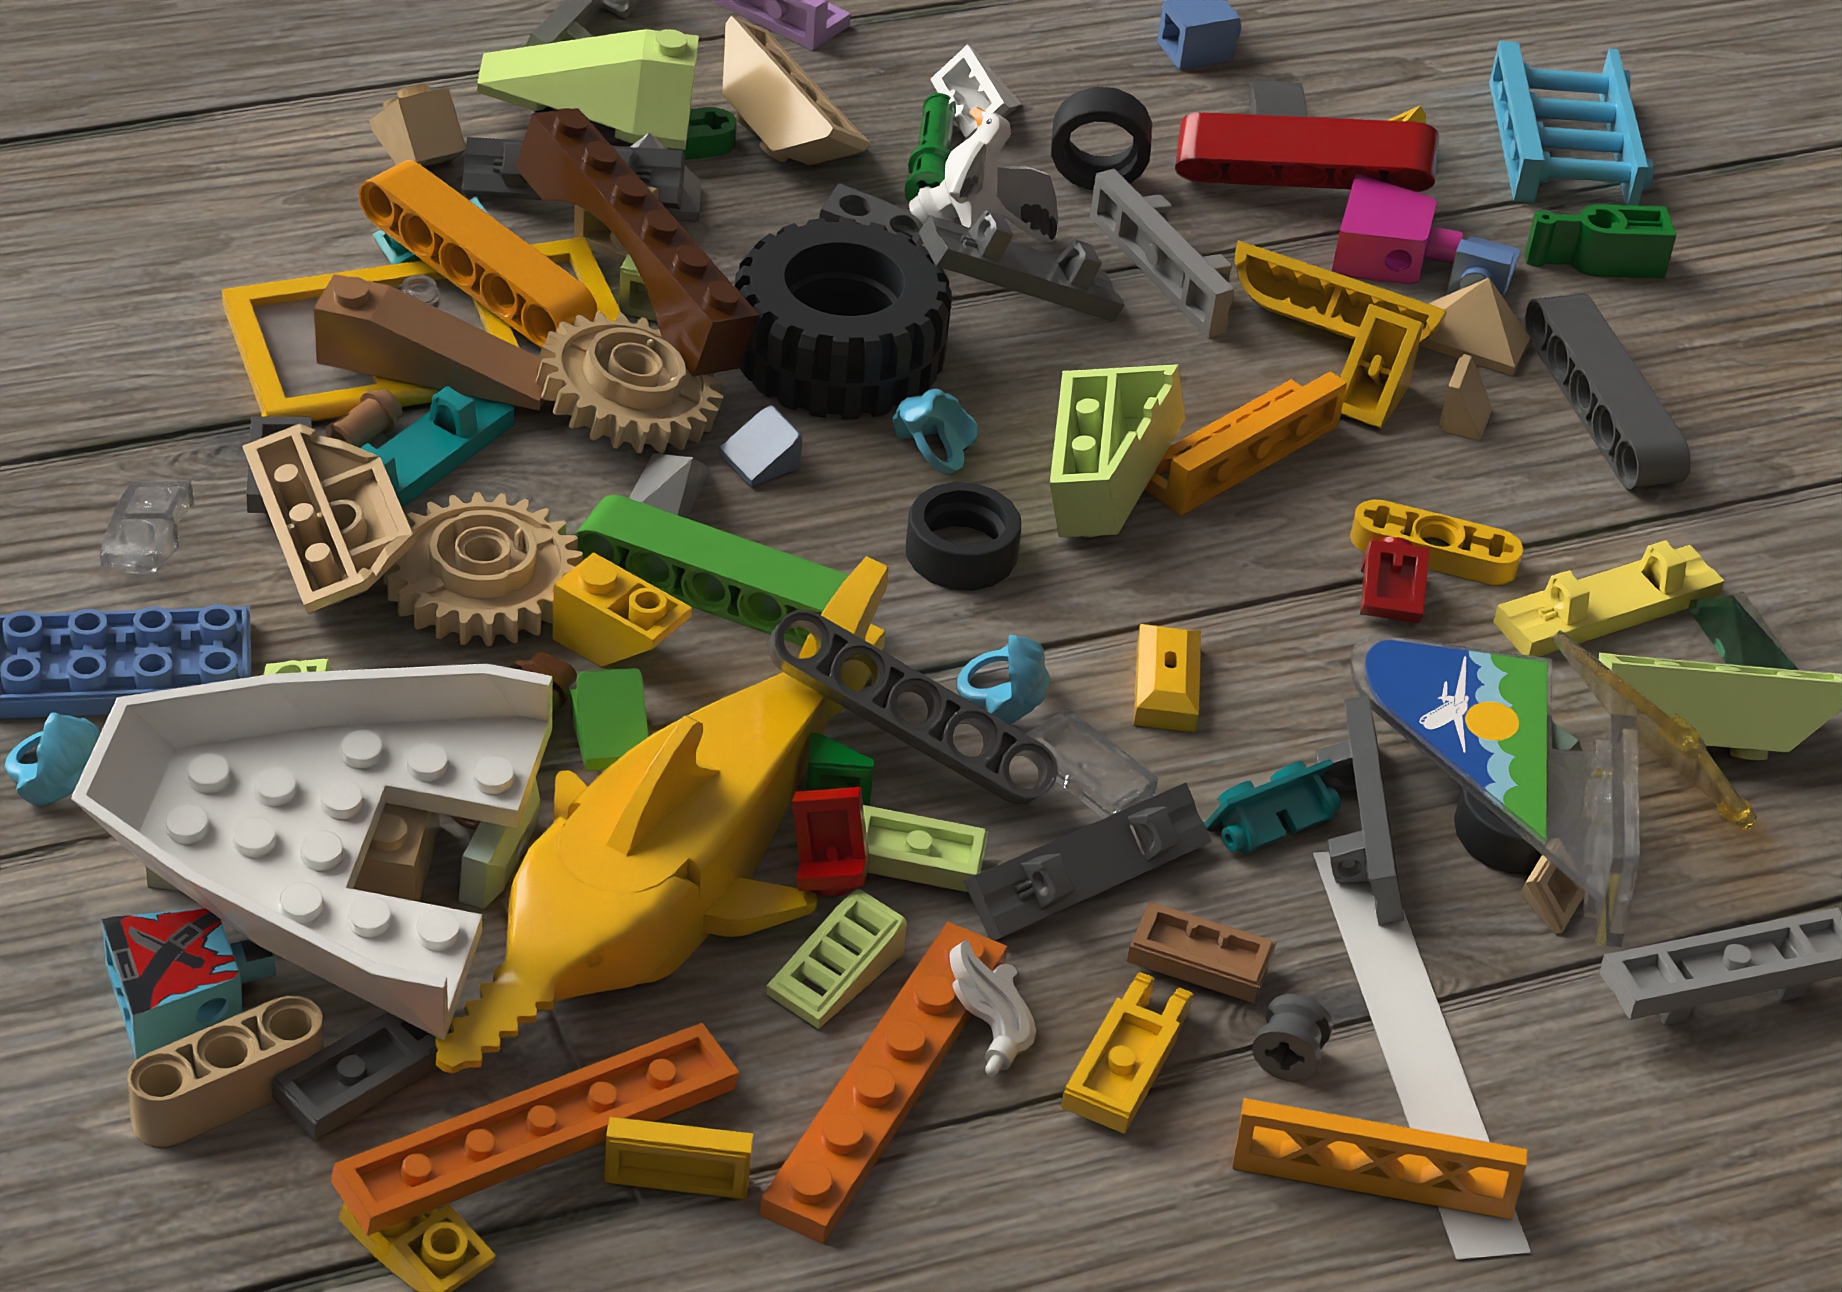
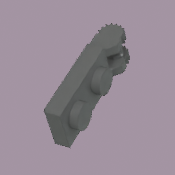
[272,1012,452,1141]

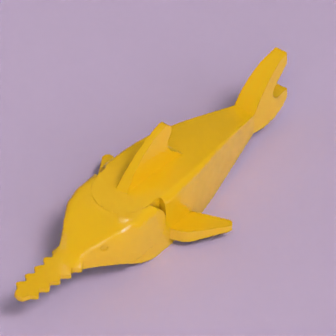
[435,556,888,1074]

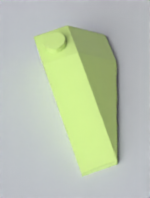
[477,29,699,150]

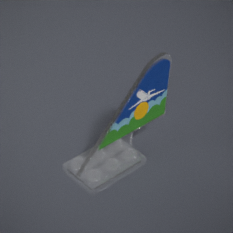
[1350,635,1640,947]

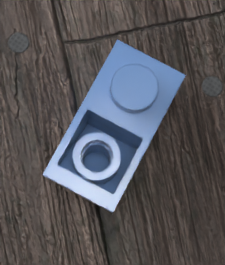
[1157,0,1241,70]

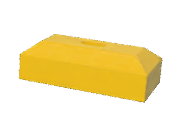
[1133,624,1201,733]

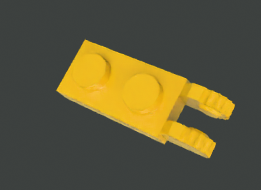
[1061,972,1193,1134]

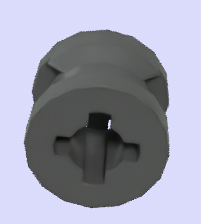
[1252,994,1334,1081]

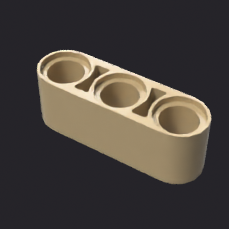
[127,996,324,1147]

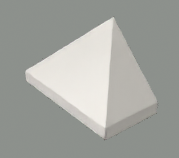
[930,44,1022,139]

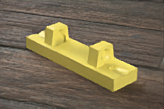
[1493,540,1725,659]

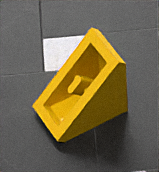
[1340,304,1424,429]

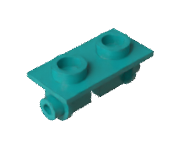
[1204,759,1341,854]

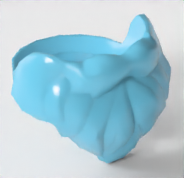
[893,388,979,475]
[957,635,1050,724]
[5,713,100,807]

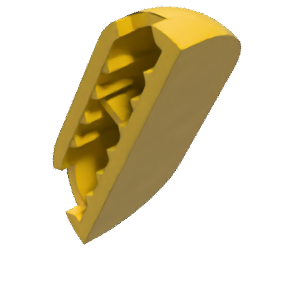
[1235,240,1447,344]

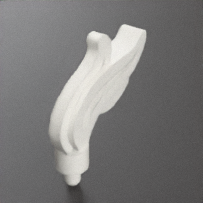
[950,940,1036,1076]

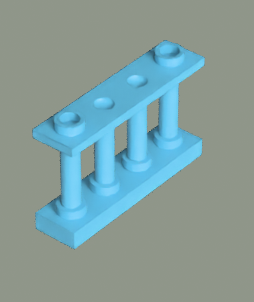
[1489,41,1653,206]

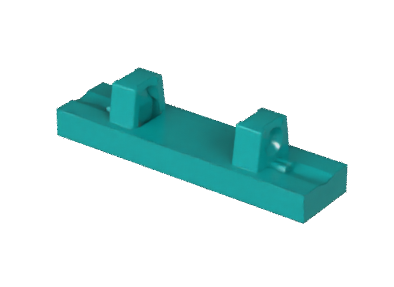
[361,386,514,508]

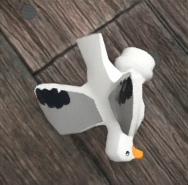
[909,107,1058,243]

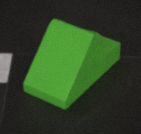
[570,668,648,771]

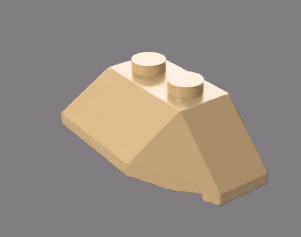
[722,15,870,166]
[242,424,416,614]

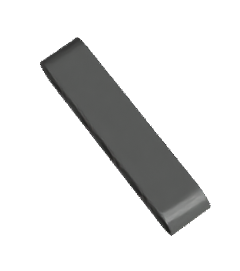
[1525,293,1691,489]
[768,610,1058,804]

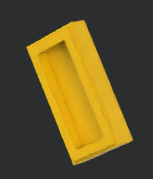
[604,1117,753,1199]

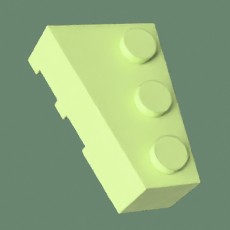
[1050,364,1186,538]

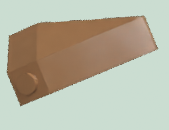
[314,274,545,410]

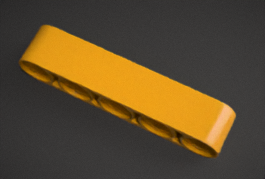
[358,160,598,348]

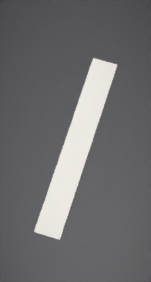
[1313,852,1531,1260]

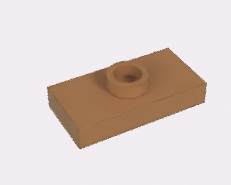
[1127,901,1276,1003]

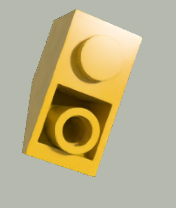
[552,552,692,667]

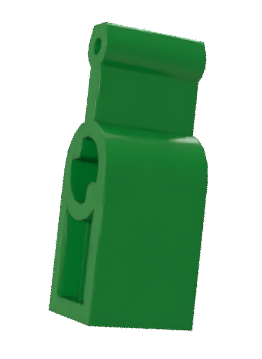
[1524,205,1677,278]

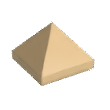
[1519,842,1586,934]

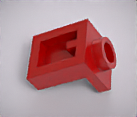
[1360,537,1430,623]

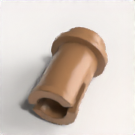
[326,389,402,448]

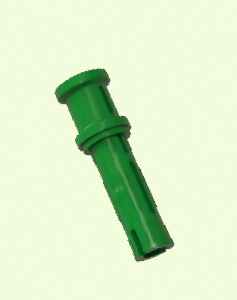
[904,93,957,203]

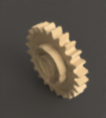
[536,312,723,454]
[383,492,583,646]

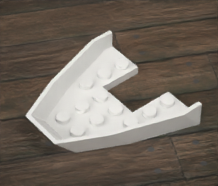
[71,664,552,1041]

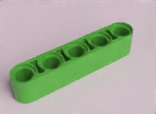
[574,495,849,646]

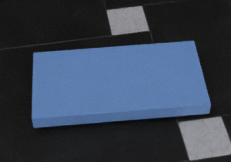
[0,604,252,719]

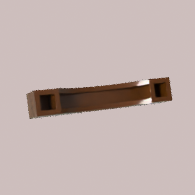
[515,108,759,377]

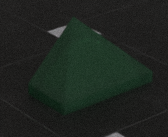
[1688,591,1799,670]

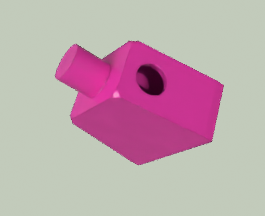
[1332,174,1463,284]

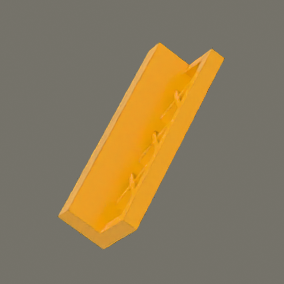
[1145,371,1347,516]
[1232,1098,1528,1220]

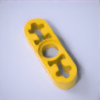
[1350,499,1523,585]

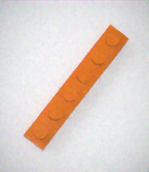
[760,921,1008,1244]
[331,1023,740,1236]

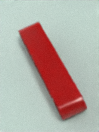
[1175,112,1439,192]

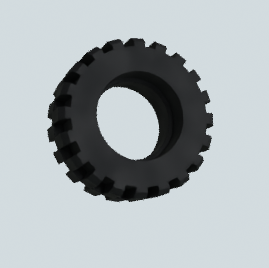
[735,218,952,419]

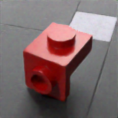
[792,787,870,896]

